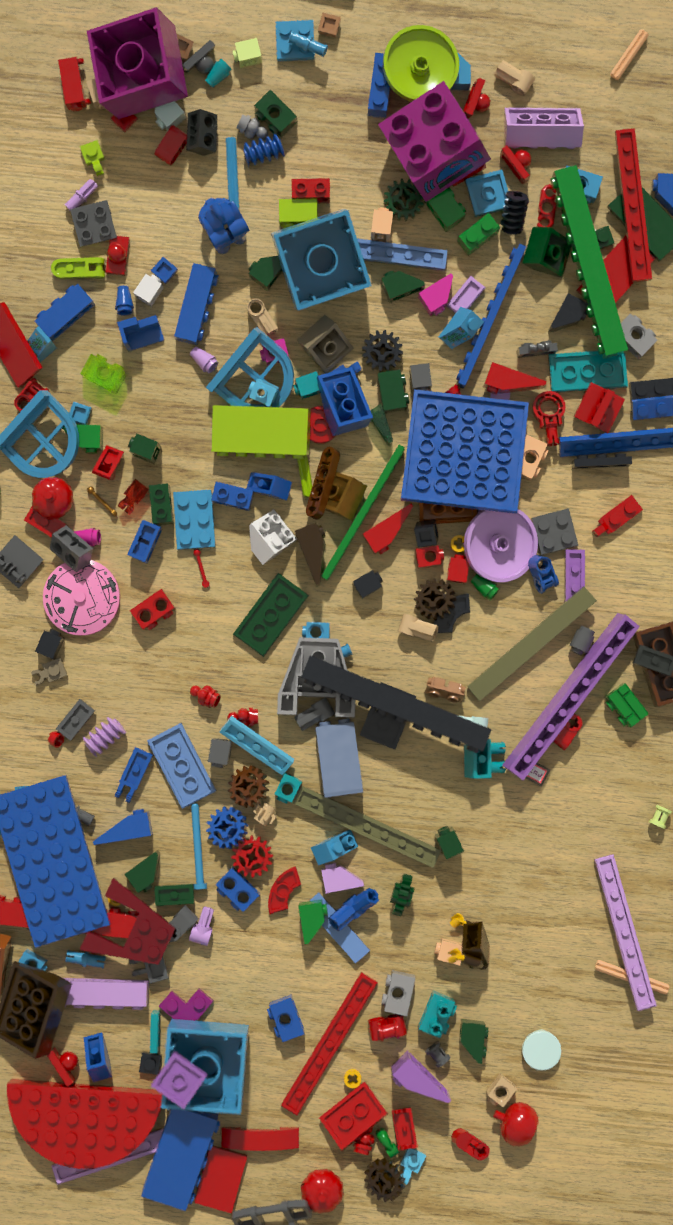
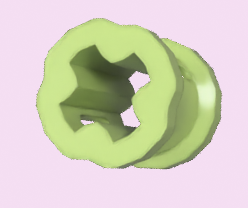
[649,804,672,829]

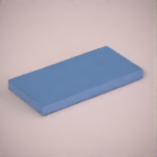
[147,723,217,809]

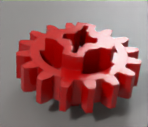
[231,835,273,878]

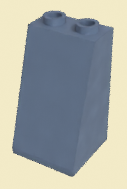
[316,719,363,797]

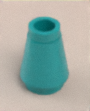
[205,59,232,88]

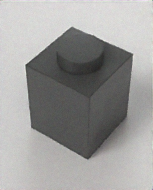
[409,363,432,391]

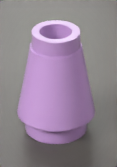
[190,347,218,373]

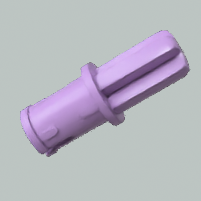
[64,179,98,210]

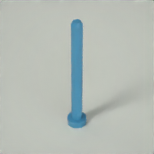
[191,803,207,889]

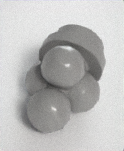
[236,114,267,139]

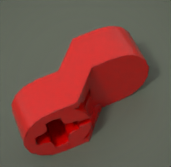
[451,1128,490,1160]

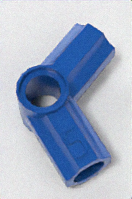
[328,888,379,931]

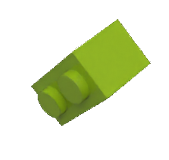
[279,199,317,228]

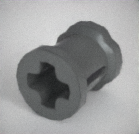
[425,1041,451,1068]

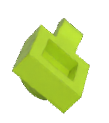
[80,140,105,176]

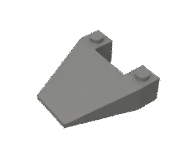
[277,637,355,718]

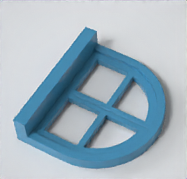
[206,327,294,407]
[0,390,79,478]

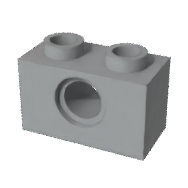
[621,314,657,360]
[381,970,415,1016]

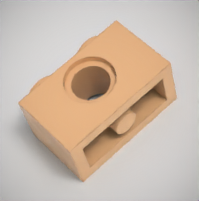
[371,208,393,243]
[521,435,549,481]

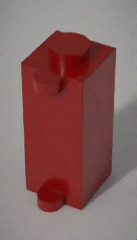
[58,57,91,111]

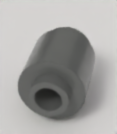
[569,626,595,656]

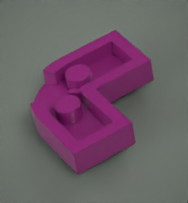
[159,988,214,1021]

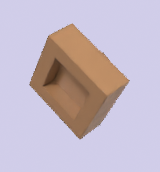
[318,12,341,38]
[177,34,194,60]

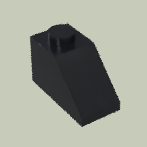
[548,293,588,332]

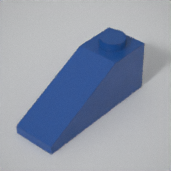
[93,809,153,845]

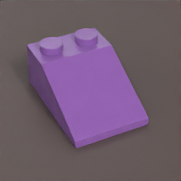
[391,1050,451,1103]

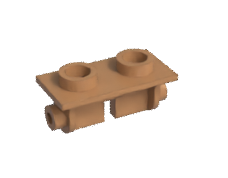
[424,676,466,703]

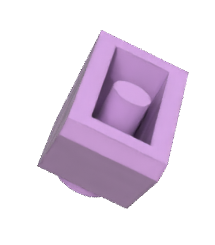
[321,863,364,893]

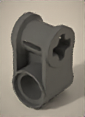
[169,905,199,942]

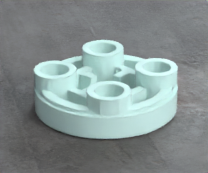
[521,1029,561,1070]

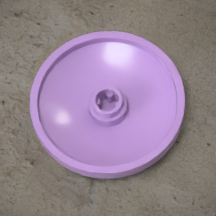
[464,509,538,582]

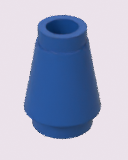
[115,285,134,316]

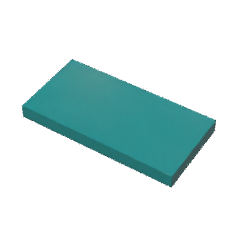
[548,351,628,393]

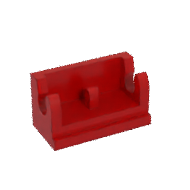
[392,1107,418,1150]

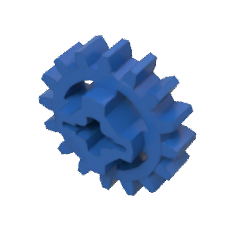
[206,807,248,849]

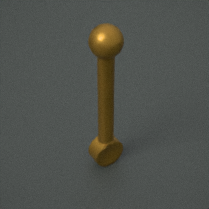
[87,487,117,517]

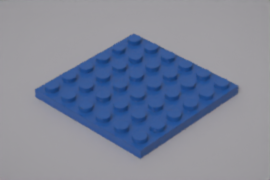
[401,389,529,514]

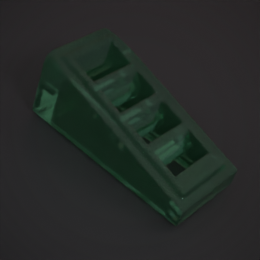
[370,404,393,446]

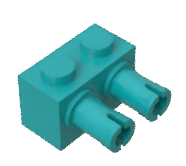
[464,739,506,779]
[418,990,457,1038]

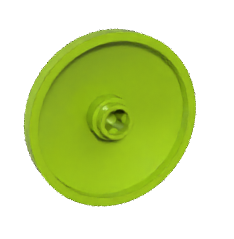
[383,25,459,102]

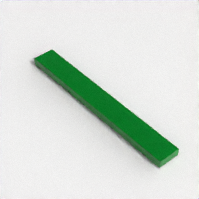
[321,445,405,581]

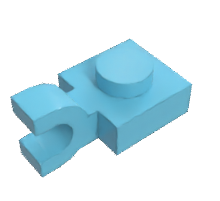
[400,1148,426,1185]

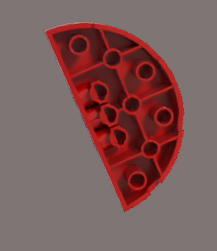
[7,1079,162,1169]

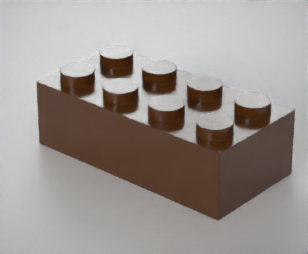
[633,622,673,707]

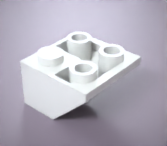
[249,510,297,565]

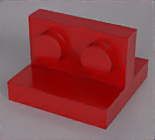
[573,382,625,433]

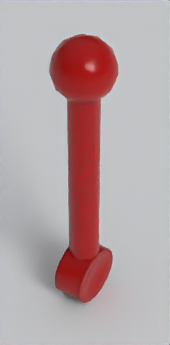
[193,549,210,588]

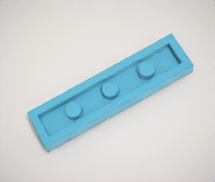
[219,716,294,775]

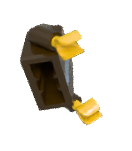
[448,913,490,970]

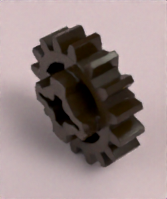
[414,578,457,620]
[364,1157,406,1202]

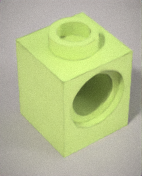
[232,38,262,68]

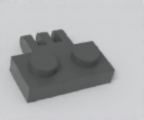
[517,341,558,358]

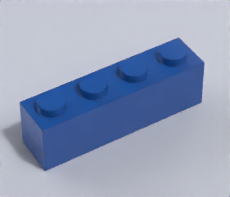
[174,263,219,346]

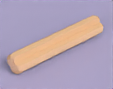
[610,29,649,80]

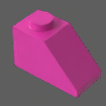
[418,273,453,316]

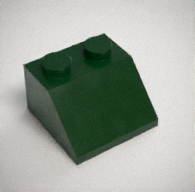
[522,227,571,277]

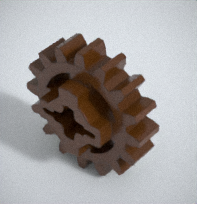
[228,765,269,808]

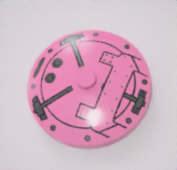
[43,560,120,636]

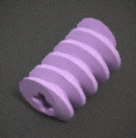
[83,717,127,757]

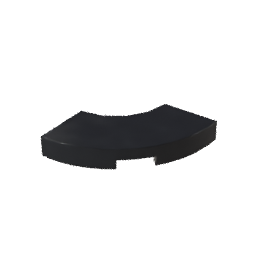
[434,593,470,633]

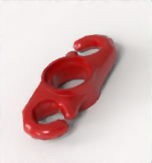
[537,184,556,228]

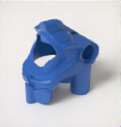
[198,197,250,254]

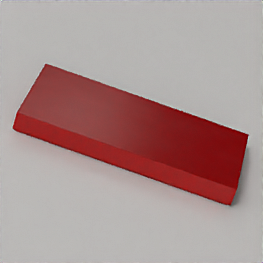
[576,235,656,303]
[0,302,43,388]

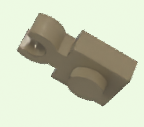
[31,658,68,684]

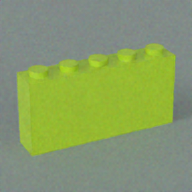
[211,405,311,459]

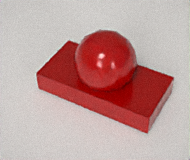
[463,78,491,119]
[500,145,531,185]
[105,236,130,276]
[47,1046,78,1087]

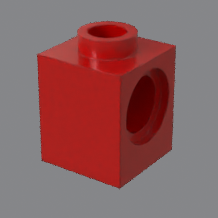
[415,545,444,569]
[446,554,469,584]

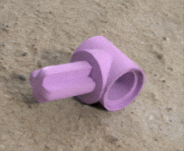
[189,907,214,946]

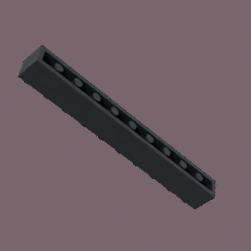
[301,655,492,753]

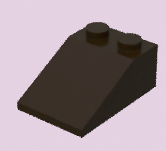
[295,522,326,587]

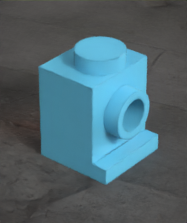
[248,379,280,407]

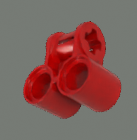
[368,1014,407,1042]

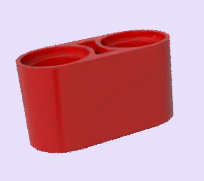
[154,125,187,166]

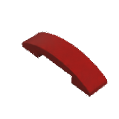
[221,1127,299,1151]

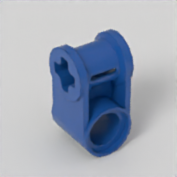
[528,555,559,594]

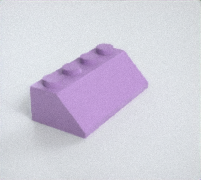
[504,108,584,149]

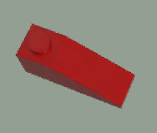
[483,362,547,394]
[362,503,413,555]

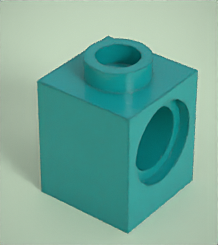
[293,371,320,400]
[275,773,302,804]

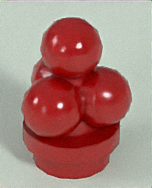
[190,685,221,708]
[227,707,258,727]
[353,1127,375,1156]

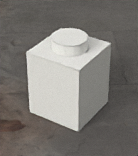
[133,274,163,307]

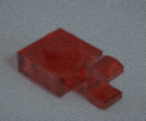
[118,479,149,515]

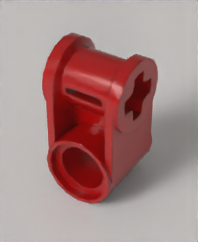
[14,378,49,413]
[553,714,582,750]

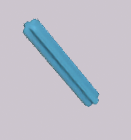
[226,137,239,209]

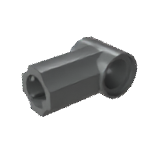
[294,697,335,731]

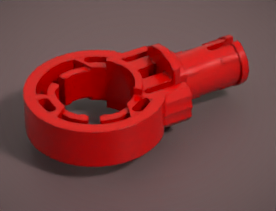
[532,391,566,446]

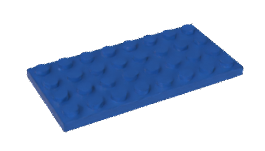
[0,775,111,948]

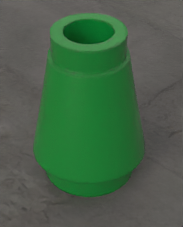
[470,574,499,600]

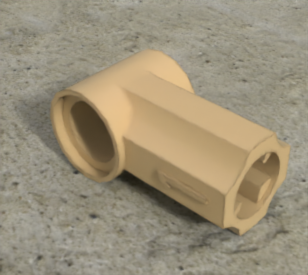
[494,60,535,96]
[247,299,278,336]
[398,613,439,642]

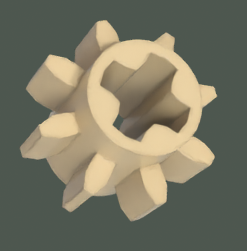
[253,802,277,826]

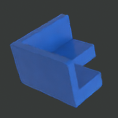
[117,315,164,352]

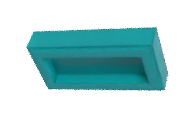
[150,1010,160,1053]

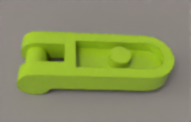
[51,257,105,279]

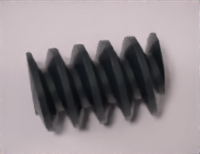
[500,191,529,235]

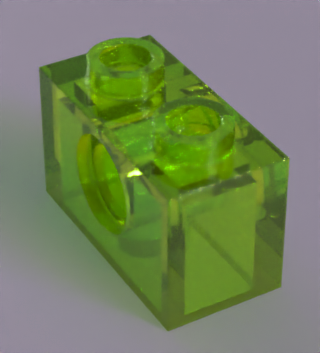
[80,354,127,395]

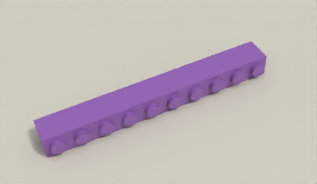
[502,613,640,780]

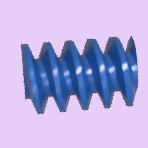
[243,134,285,168]

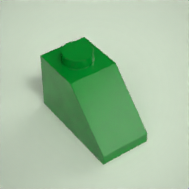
[62,425,103,454]
[298,899,328,944]

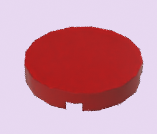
[310,406,336,444]

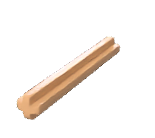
[595,960,669,995]

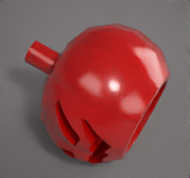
[32,477,74,519]
[493,1102,539,1147]
[301,1169,344,1214]

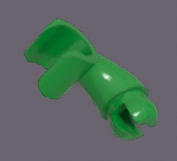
[376,1128,399,1158]

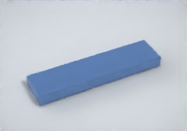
[309,892,370,964]

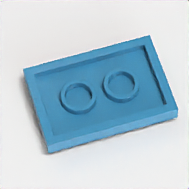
[173,490,216,550]

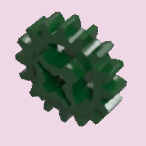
[383,178,424,221]
[390,873,415,917]

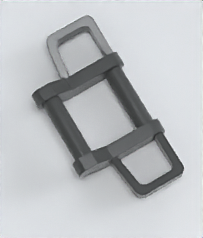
[232,1199,312,1225]

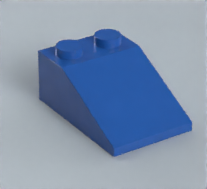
[317,367,373,436]

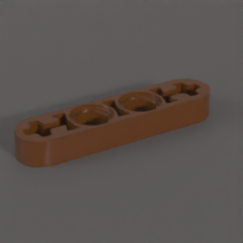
[306,446,340,520]

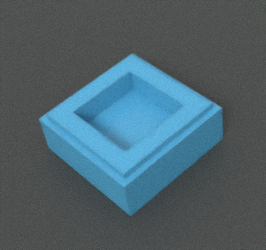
[69,401,92,425]

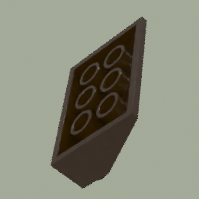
[0,961,72,1059]

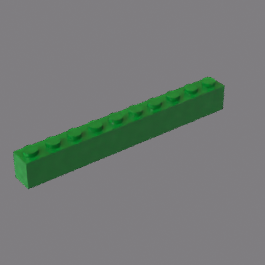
[550,165,628,359]

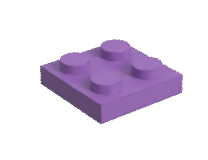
[151,1051,207,1109]

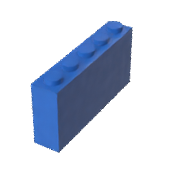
[141,1109,220,1211]

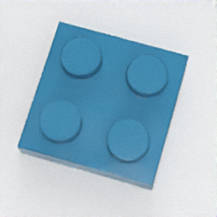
[276,20,315,61]
[465,169,508,217]

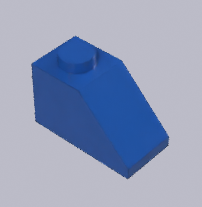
[651,173,673,216]
[246,472,292,500]
[84,1032,112,1082]

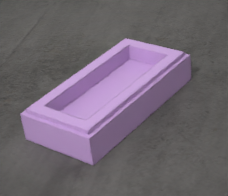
[447,276,486,313]

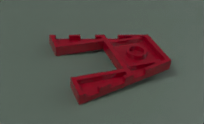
[80,878,176,965]

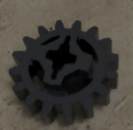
[362,330,403,372]

